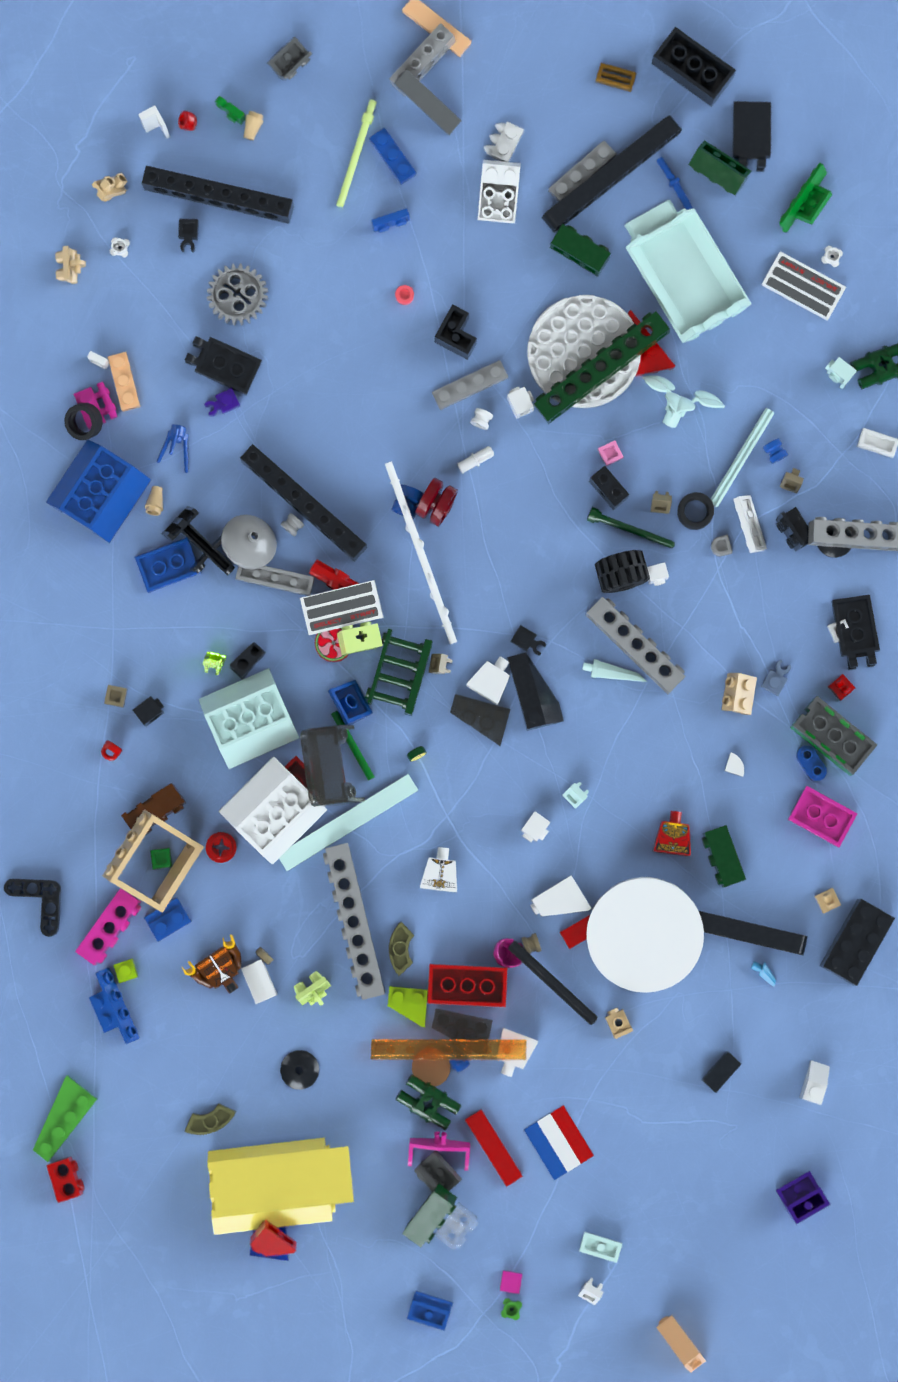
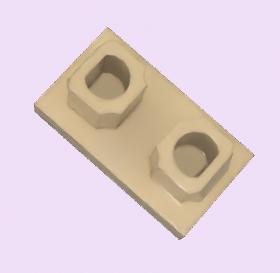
[92,173,128,202]
[55,246,86,284]

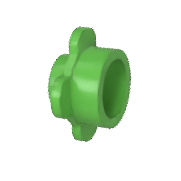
[501,1298,522,1320]

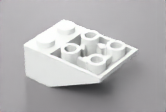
[478,160,521,223]

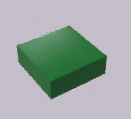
[150,848,172,870]

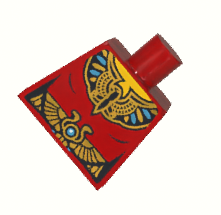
[652,811,691,856]

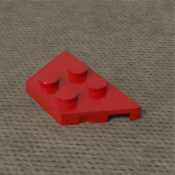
[628,310,675,377]

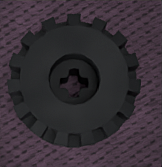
[594,550,650,593]

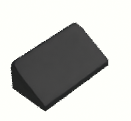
[701,1051,741,1093]

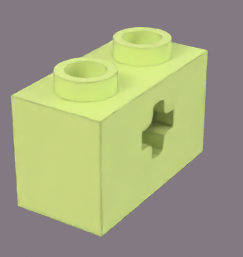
[337,621,383,655]

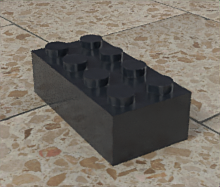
[651,27,736,107]
[820,899,895,986]

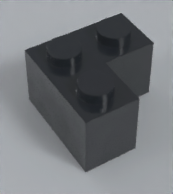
[434,304,477,360]

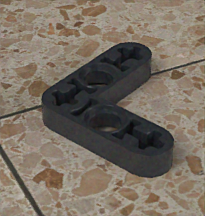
[4,879,61,937]

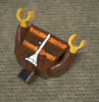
[181,934,241,994]

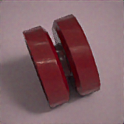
[415,477,458,527]

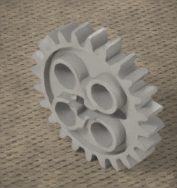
[207,264,268,325]

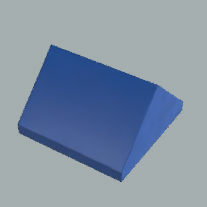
[328,680,373,727]

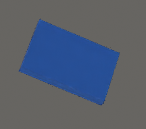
[135,538,202,593]

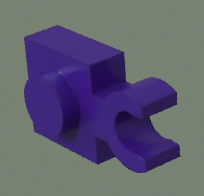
[204,388,240,417]

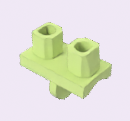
[294,971,331,1006]

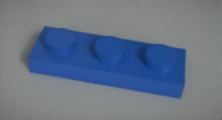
[369,127,416,185]

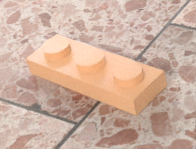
[108,352,141,412]

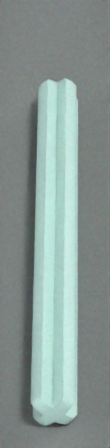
[711,408,774,507]

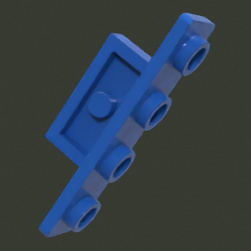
[89,968,139,1044]

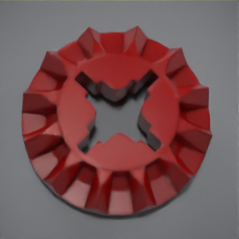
[206,832,237,863]

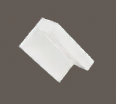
[138,106,170,139]
[241,959,277,1004]

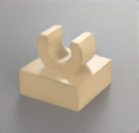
[815,888,841,914]

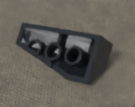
[507,652,564,731]

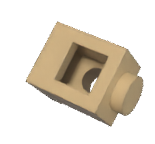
[605,1007,633,1039]

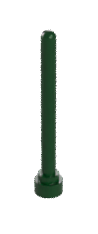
[587,507,675,548]

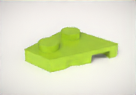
[388,986,428,1027]

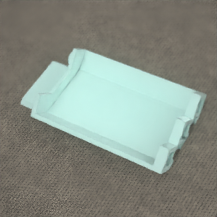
[624,200,751,343]

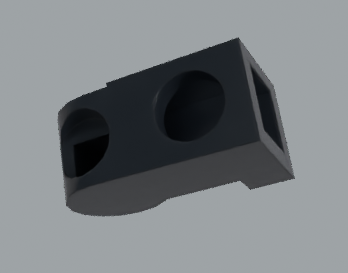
[230,642,266,680]

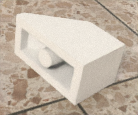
[799,1060,830,1105]

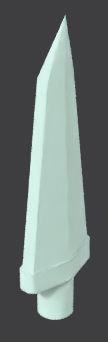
[582,659,647,682]

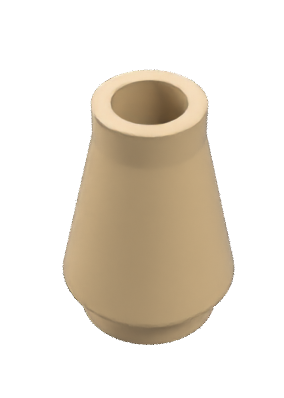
[243,111,264,141]
[144,486,163,516]

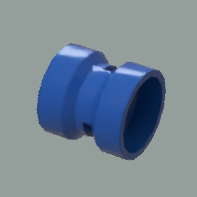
[763,438,788,464]

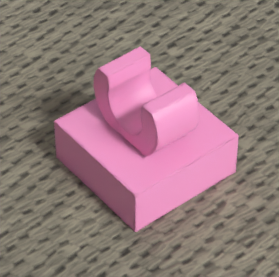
[598,440,623,466]

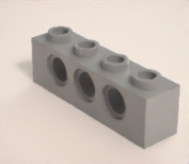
[389,23,456,97]

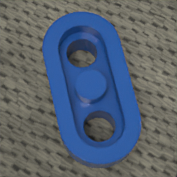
[796,745,827,781]

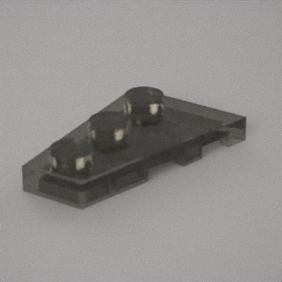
[450,694,511,746]

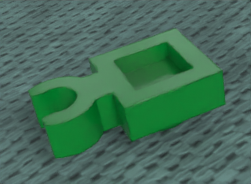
[215,96,246,125]

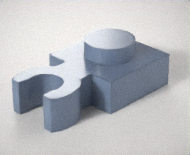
[761,660,791,696]

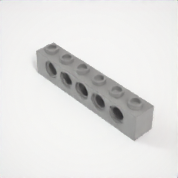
[808,517,898,551]
[586,597,686,694]

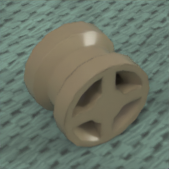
[521,933,542,954]

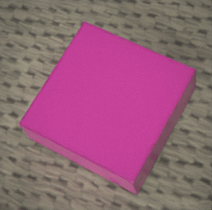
[500,1270,522,1294]

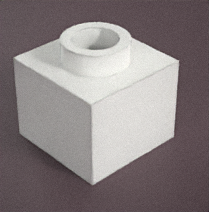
[647,562,669,586]

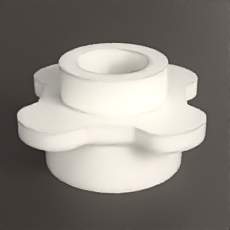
[110,238,130,257]
[821,246,843,267]

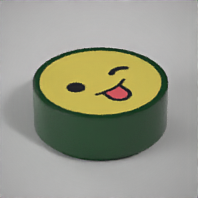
[407,746,427,762]

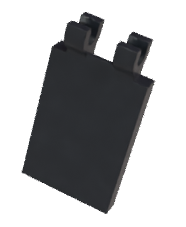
[733,101,771,172]
[185,336,262,395]
[831,595,880,670]

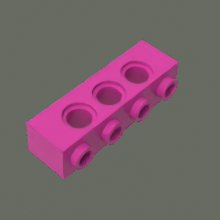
[75,888,142,965]

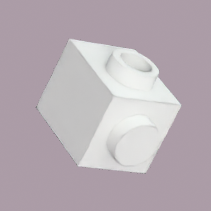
[507,387,534,419]
[521,811,550,842]

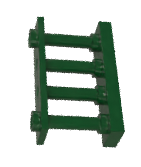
[365,628,433,716]

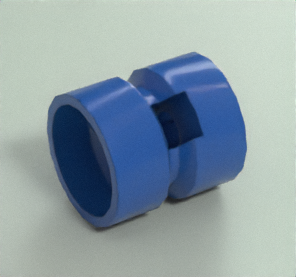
[391,484,424,519]

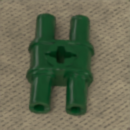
[850,343,898,390]
[395,1074,461,1131]

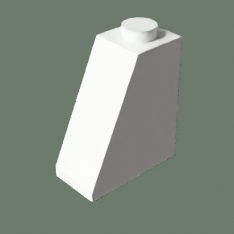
[530,876,592,917]

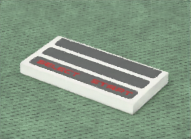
[762,251,846,321]
[300,580,383,635]

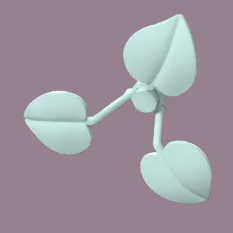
[642,375,725,427]

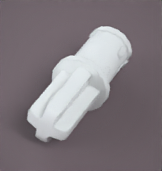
[457,446,494,474]

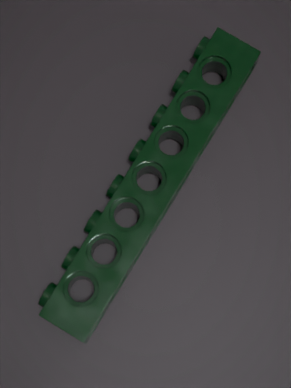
[534,311,670,425]

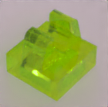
[202,651,226,675]

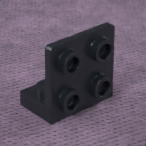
[776,507,809,551]

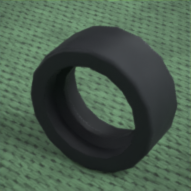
[64,403,103,440]
[677,492,714,530]

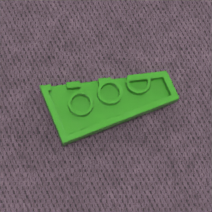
[33,1075,98,1162]

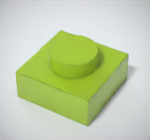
[113,959,138,983]

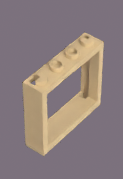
[102,810,204,913]

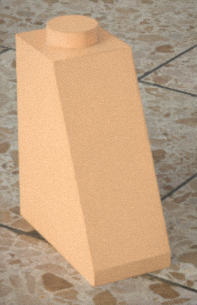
[656,1315,706,1373]

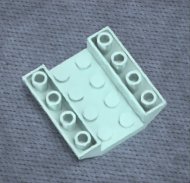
[199,668,299,769]

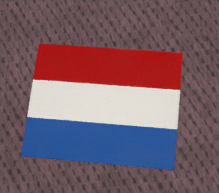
[524,1105,594,1180]

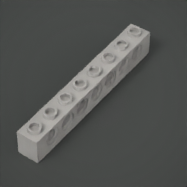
[323,843,385,1000]

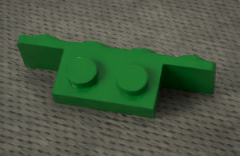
[779,163,832,233]

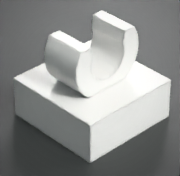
[578,1278,604,1305]

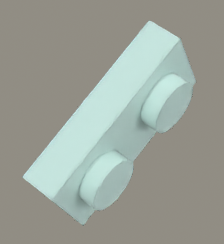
[579,1231,622,1263]

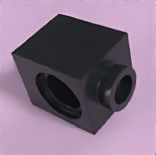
[133,696,164,727]

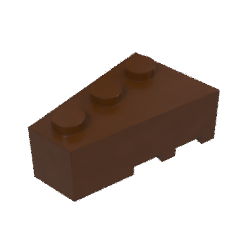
[121,783,186,835]

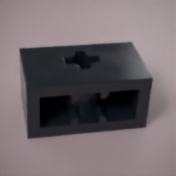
[589,466,629,510]

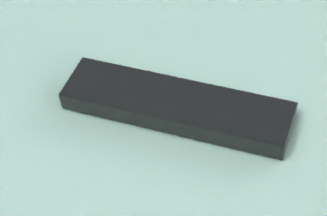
[394,69,461,135]

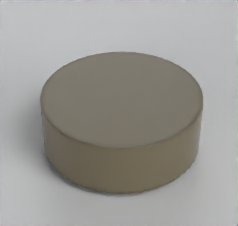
[255,947,274,965]

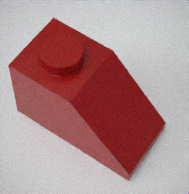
[250,1219,296,1257]

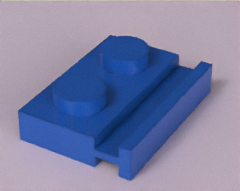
[144,898,192,942]
[407,1290,453,1331]

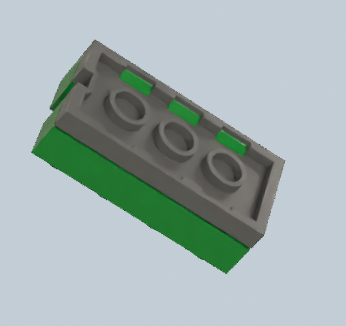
[790,696,877,776]

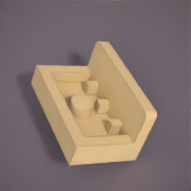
[722,673,757,715]

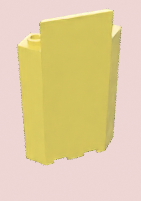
[207,1137,354,1235]

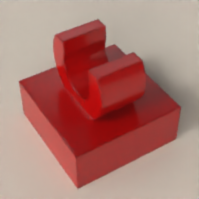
[828,674,855,701]

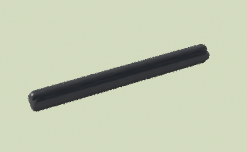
[508,941,598,1025]

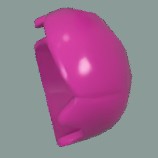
[493,938,523,968]

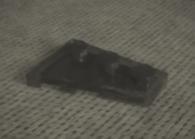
[432,1008,493,1059]

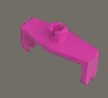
[408,1131,470,1171]

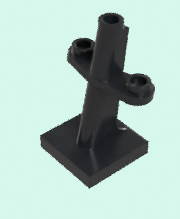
[161,506,235,575]

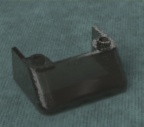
[300,725,365,807]

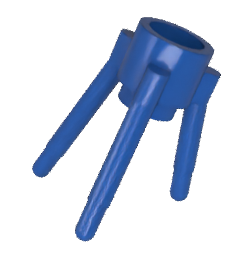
[157,424,189,473]

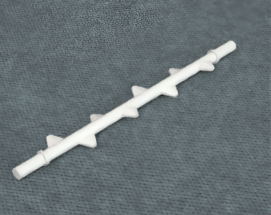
[385,461,457,644]

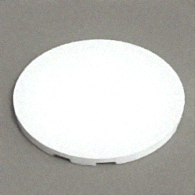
[527,295,641,408]
[587,877,704,992]

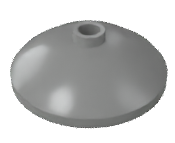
[221,515,277,569]

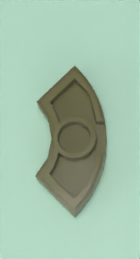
[389,922,414,976]
[184,1103,236,1135]

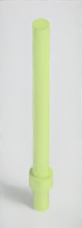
[336,100,377,208]

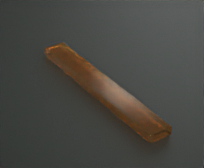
[371,1039,527,1060]

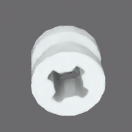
[470,408,493,430]

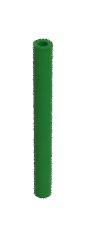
[331,711,375,781]

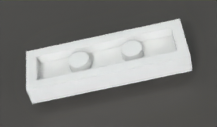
[733,495,767,553]

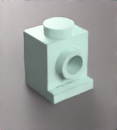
[825,357,857,389]

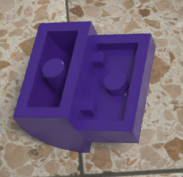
[776,1171,831,1225]

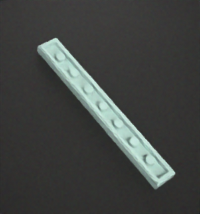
[279,774,418,871]

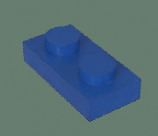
[371,208,410,232]

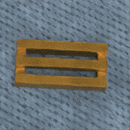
[595,63,637,92]

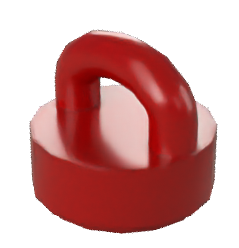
[178,111,197,131]
[101,740,123,761]

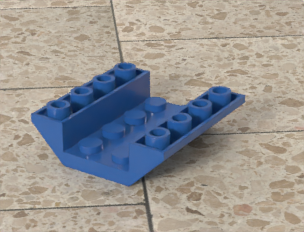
[46,439,151,543]

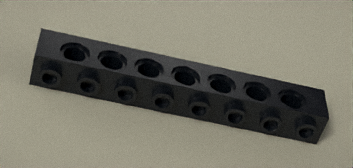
[142,165,294,224]
[240,444,367,562]

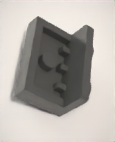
[267,37,312,80]
[414,1151,462,1192]

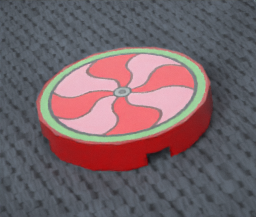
[314,628,349,662]

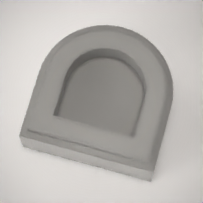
[711,535,733,556]

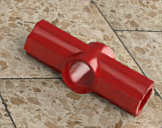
[309,559,360,590]

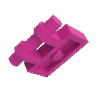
[74,382,118,430]

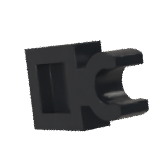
[178,219,199,253]
[510,625,546,656]

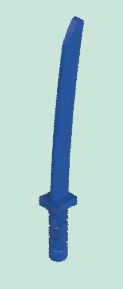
[656,157,693,210]

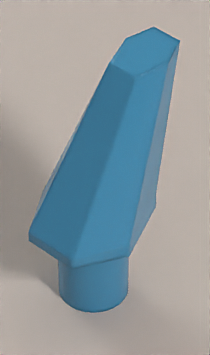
[751,961,776,986]

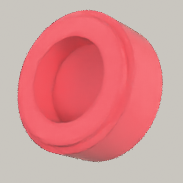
[395,285,414,305]

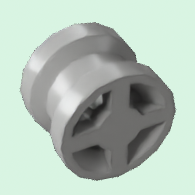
[280,513,304,537]

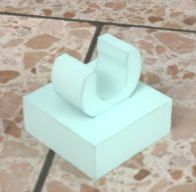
[563,782,589,809]

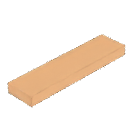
[402,0,472,57]

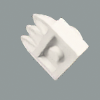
[484,122,524,162]

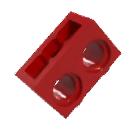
[46,1156,85,1203]

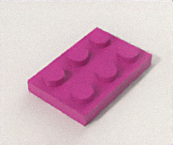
[788,786,857,848]

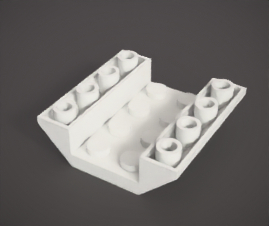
[219,756,327,865]

